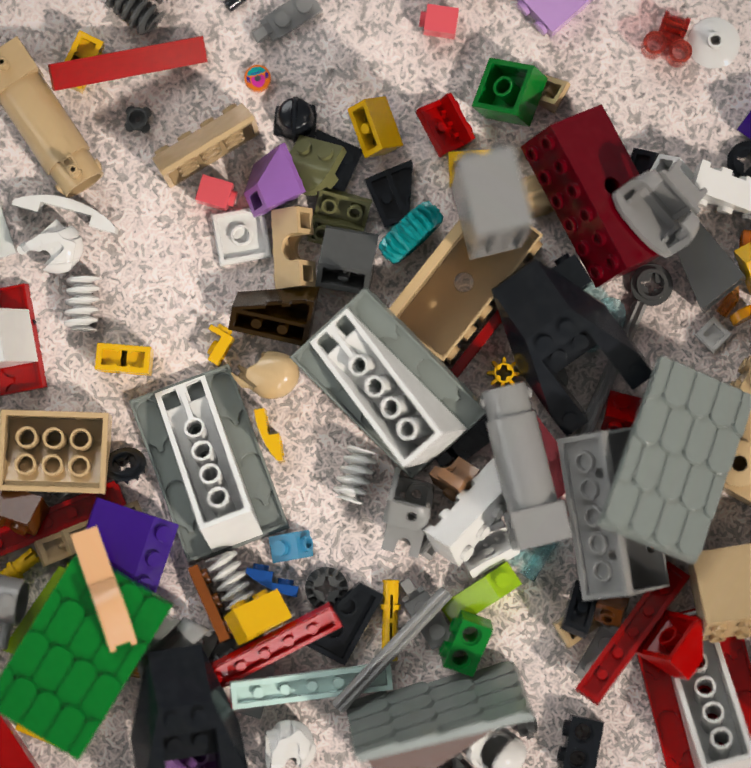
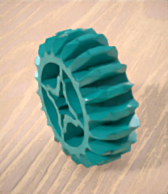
[379,201,444,264]

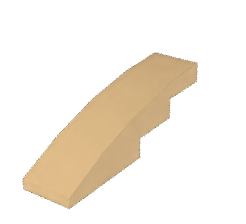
[33,500,142,568]

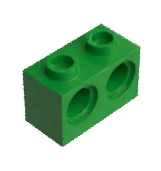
[439,610,493,677]

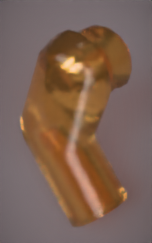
[716,286,740,318]

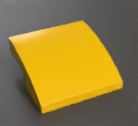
[254,408,285,463]

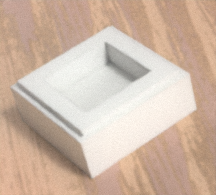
[695,316,732,354]

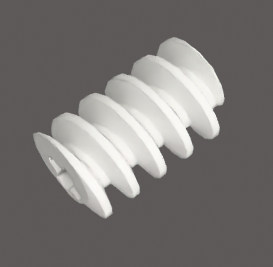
[64,276,101,332]
[333,445,377,505]
[205,551,255,611]

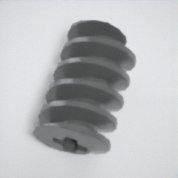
[105,0,165,35]

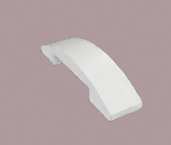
[12,195,119,235]

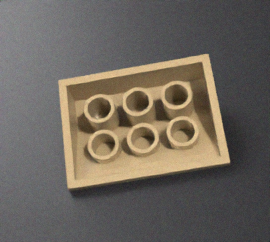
[152,103,260,189]
[0,409,112,494]

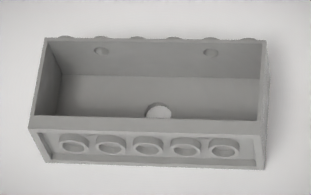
[452,143,533,260]
[557,427,670,601]

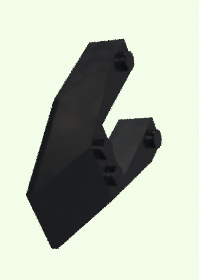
[491,258,653,437]
[130,644,248,768]

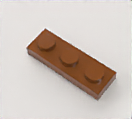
[187,564,233,643]

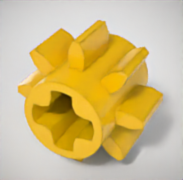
[486,357,520,387]

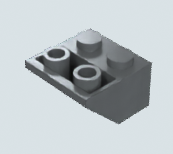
[315,225,379,294]

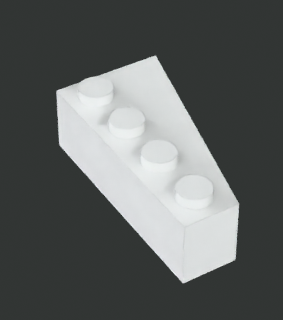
[691,159,751,223]
[424,457,506,567]

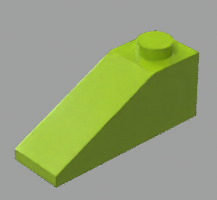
[441,561,522,623]

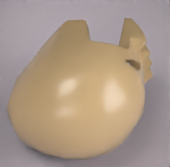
[231,350,299,399]

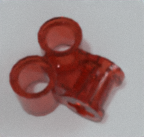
[641,10,692,68]

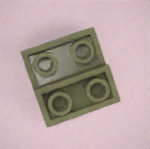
[307,187,372,245]

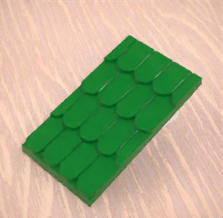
[0,553,173,761]

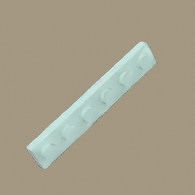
[229,663,393,710]

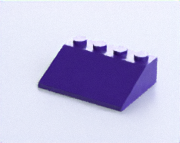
[85,497,179,593]

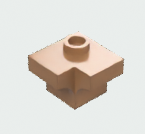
[429,456,480,502]

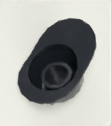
[274,96,317,142]

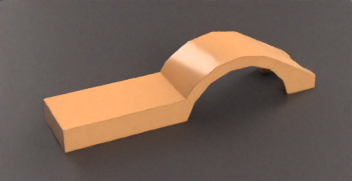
[71,526,137,653]

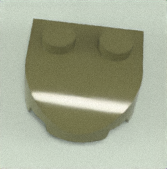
[290,135,347,196]

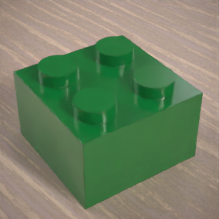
[472,58,548,127]

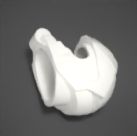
[17,219,84,274]
[265,719,317,768]
[465,727,527,768]

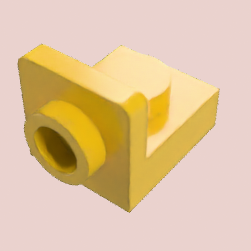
[207,324,235,367]

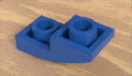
[246,563,299,597]

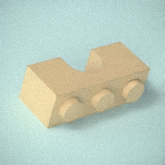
[271,206,316,289]

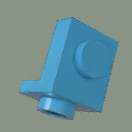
[268,530,313,563]

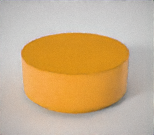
[729,305,751,327]

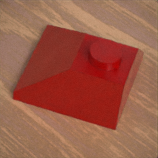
[636,610,703,681]

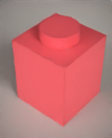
[419,4,459,39]
[195,174,238,211]

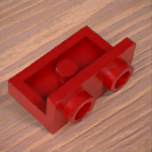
[415,92,475,158]
[600,390,643,431]

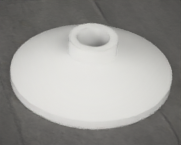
[688,17,740,69]

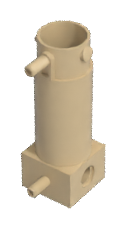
[0,36,104,198]

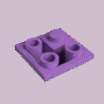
[244,143,306,217]

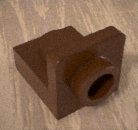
[594,596,630,628]

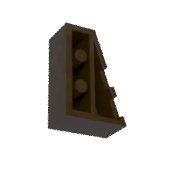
[228,286,320,346]

